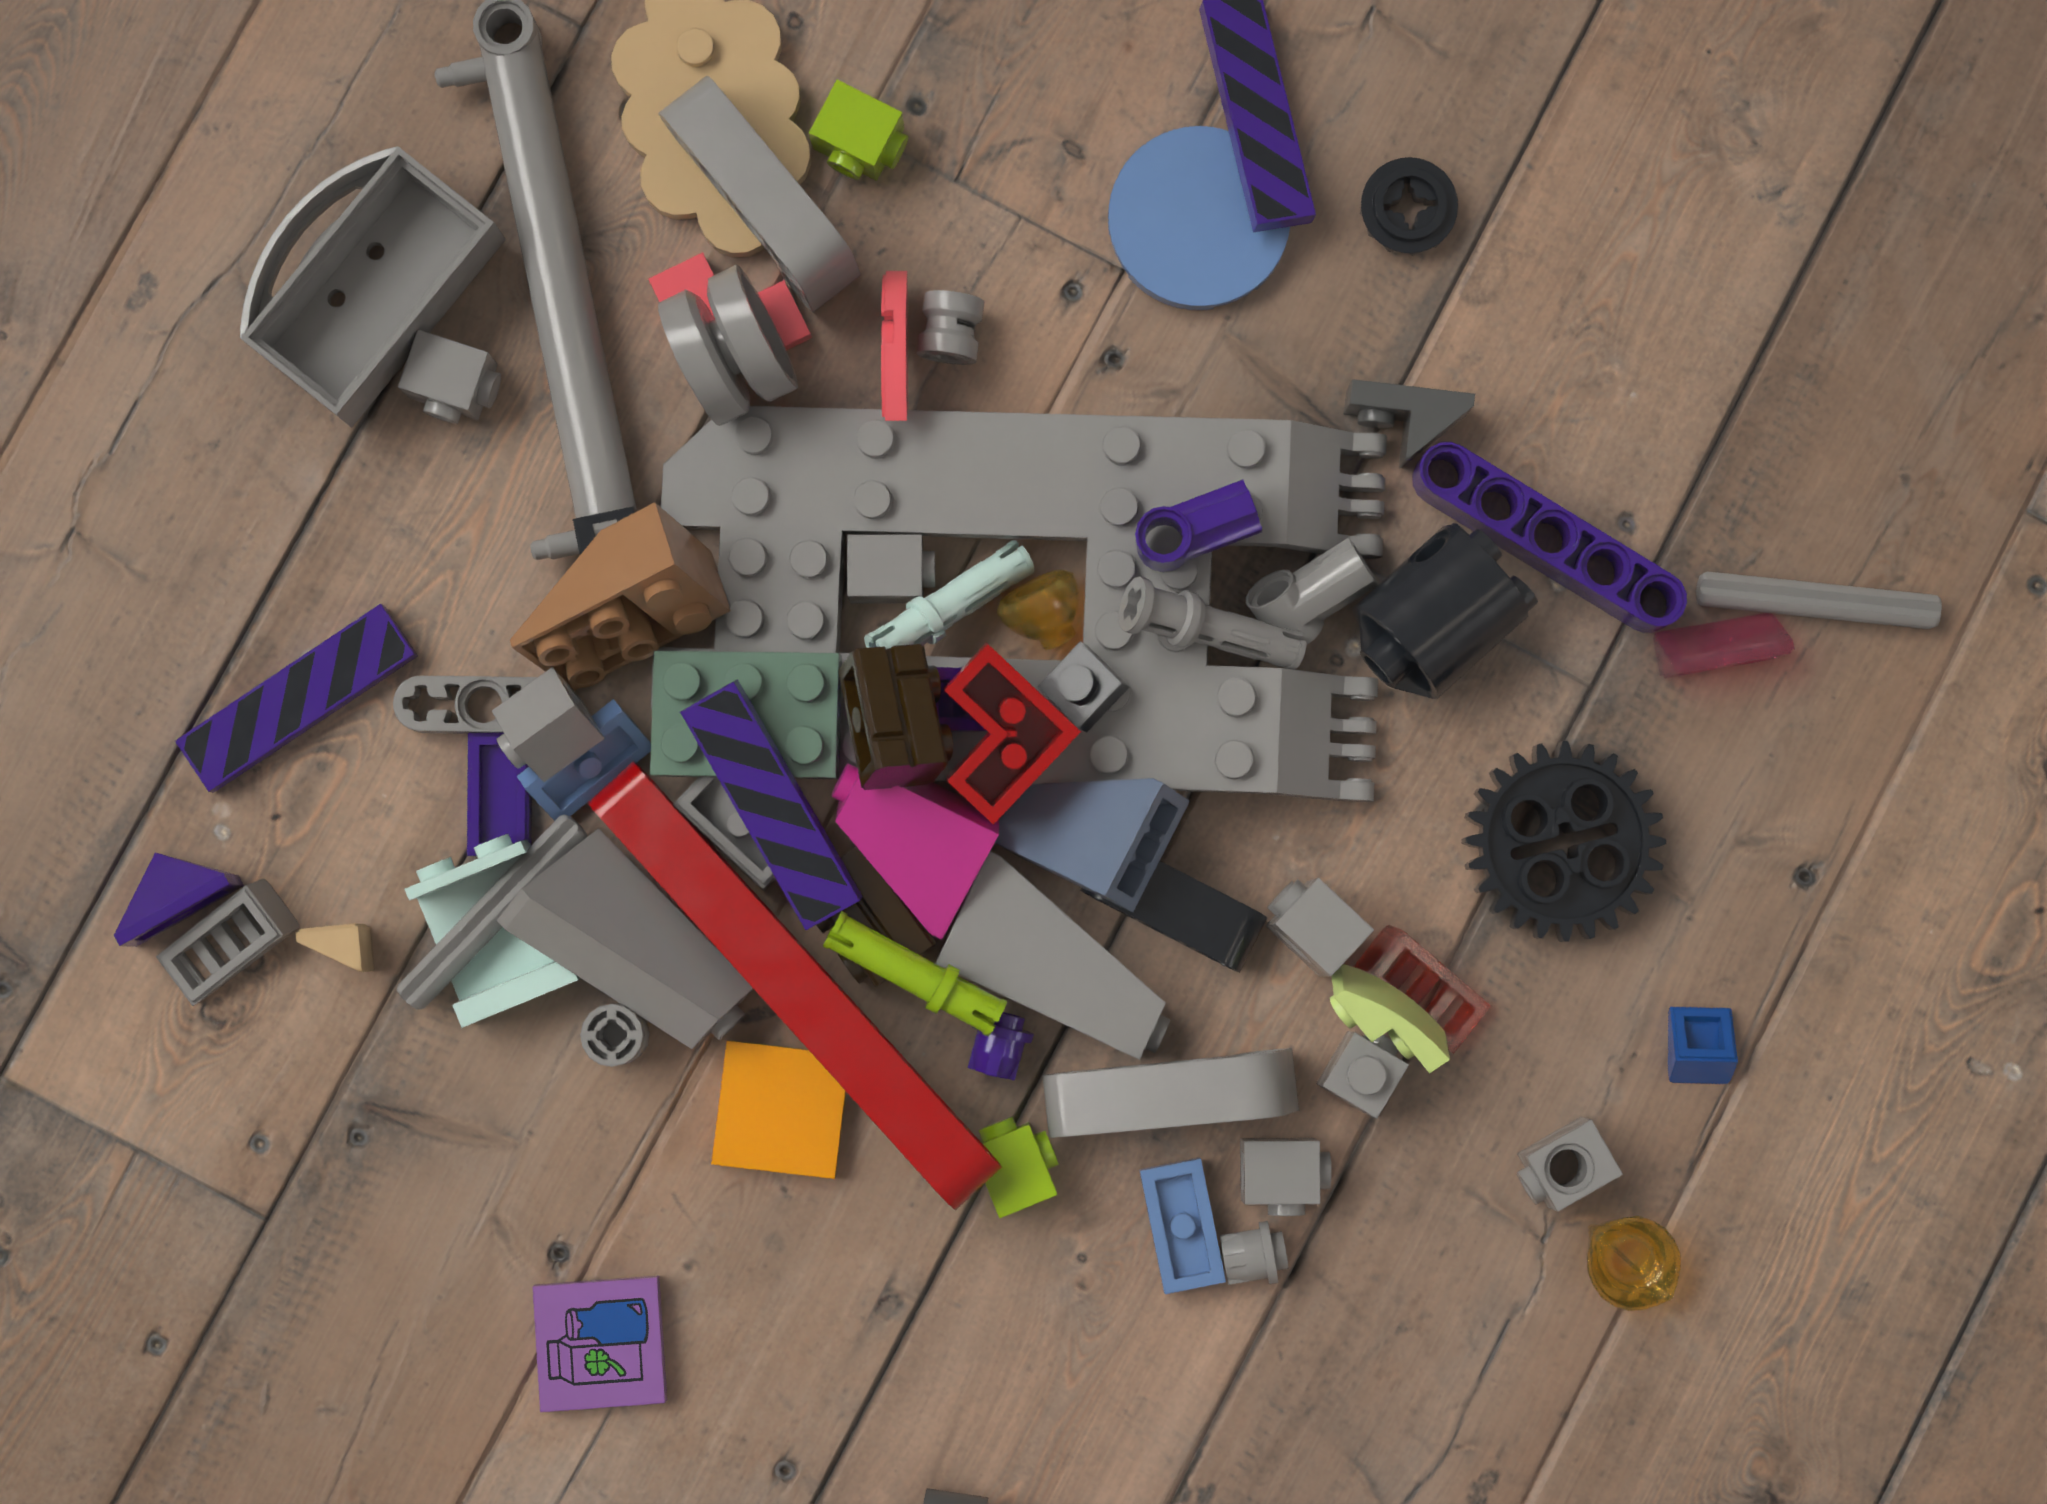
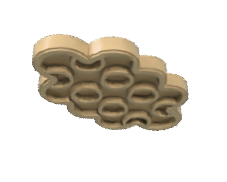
[611,0,811,258]

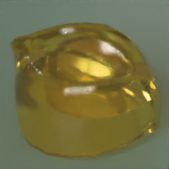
[1586,1216,1681,1311]

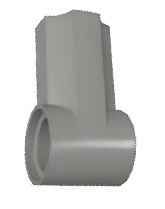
[1246,538,1378,645]

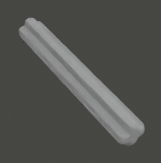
[1696,571,1942,629]
[397,814,587,1010]

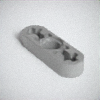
[393,676,538,734]

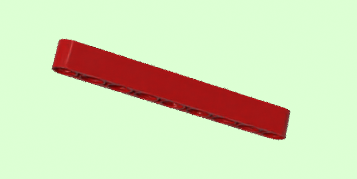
[588,761,1002,1211]

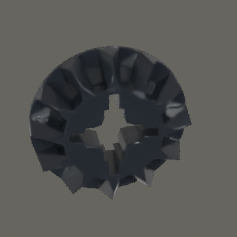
[1360,157,1458,256]

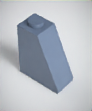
[995,778,1190,912]

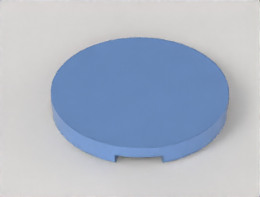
[1108,126,1290,310]

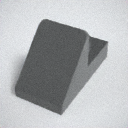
[1344,379,1475,468]

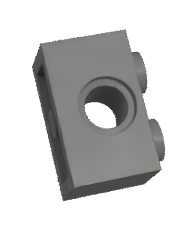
[1265,878,1374,976]

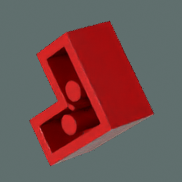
[944,642,1081,825]

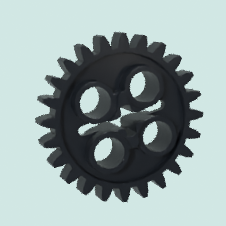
[1461,741,1666,942]

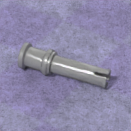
[1119,576,1306,670]

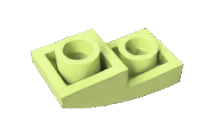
[1330,964,1450,1073]

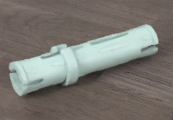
[864,540,1035,649]

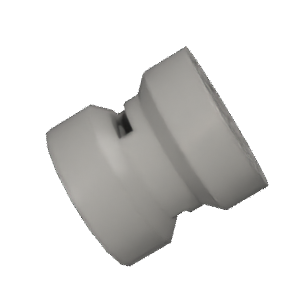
[917,290,985,365]
[580,1003,650,1067]

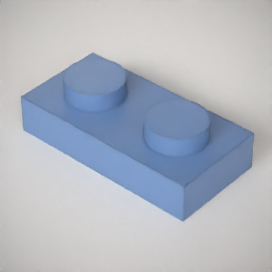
[517,699,651,821]
[1139,1157,1226,1294]

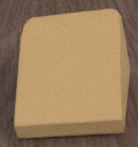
[295,923,374,972]

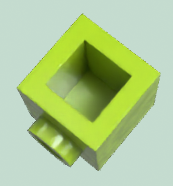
[809,79,909,181]
[978,1116,1059,1219]

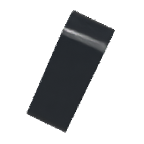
[1080,861,1267,973]

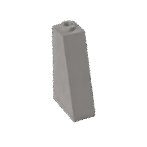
[497,828,753,1049]
[935,851,1171,1060]

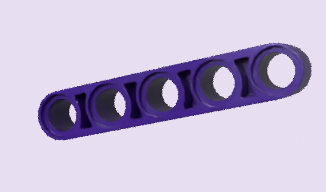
[1412,442,1687,633]

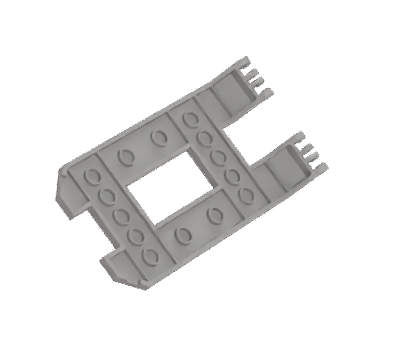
[651,406,1387,802]

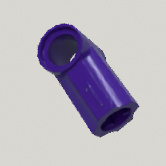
[1135,479,1263,572]

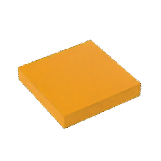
[711,1040,846,1179]

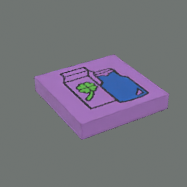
[532,1275,667,1412]

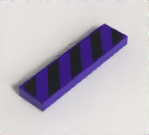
[1199,0,1316,233]
[175,603,418,793]
[680,679,863,930]

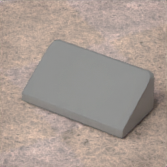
[673,777,776,892]

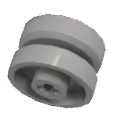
[658,265,798,426]

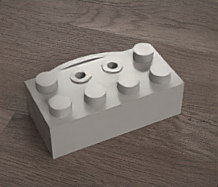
[240,146,506,428]

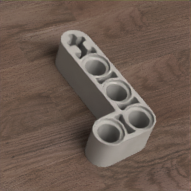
[658,76,861,313]
[1042,1048,1299,1138]

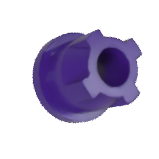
[967,1012,1034,1081]

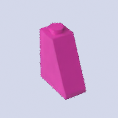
[831,763,999,940]

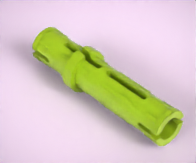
[822,911,1007,1037]

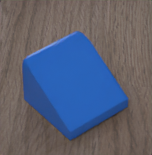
[1668,1007,1738,1084]

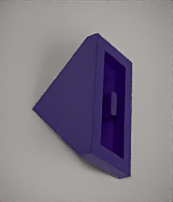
[114,853,244,947]

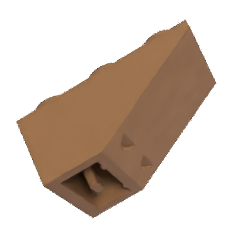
[510,502,731,691]

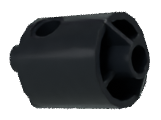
[1353,523,1538,699]

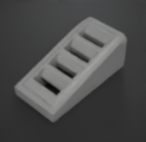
[156,879,299,1006]

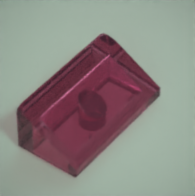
[1653,613,1795,679]

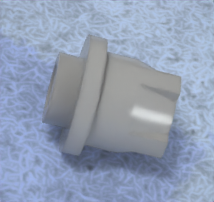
[1220,1221,1289,1285]

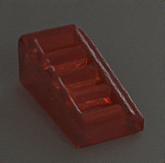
[1353,925,1491,1054]

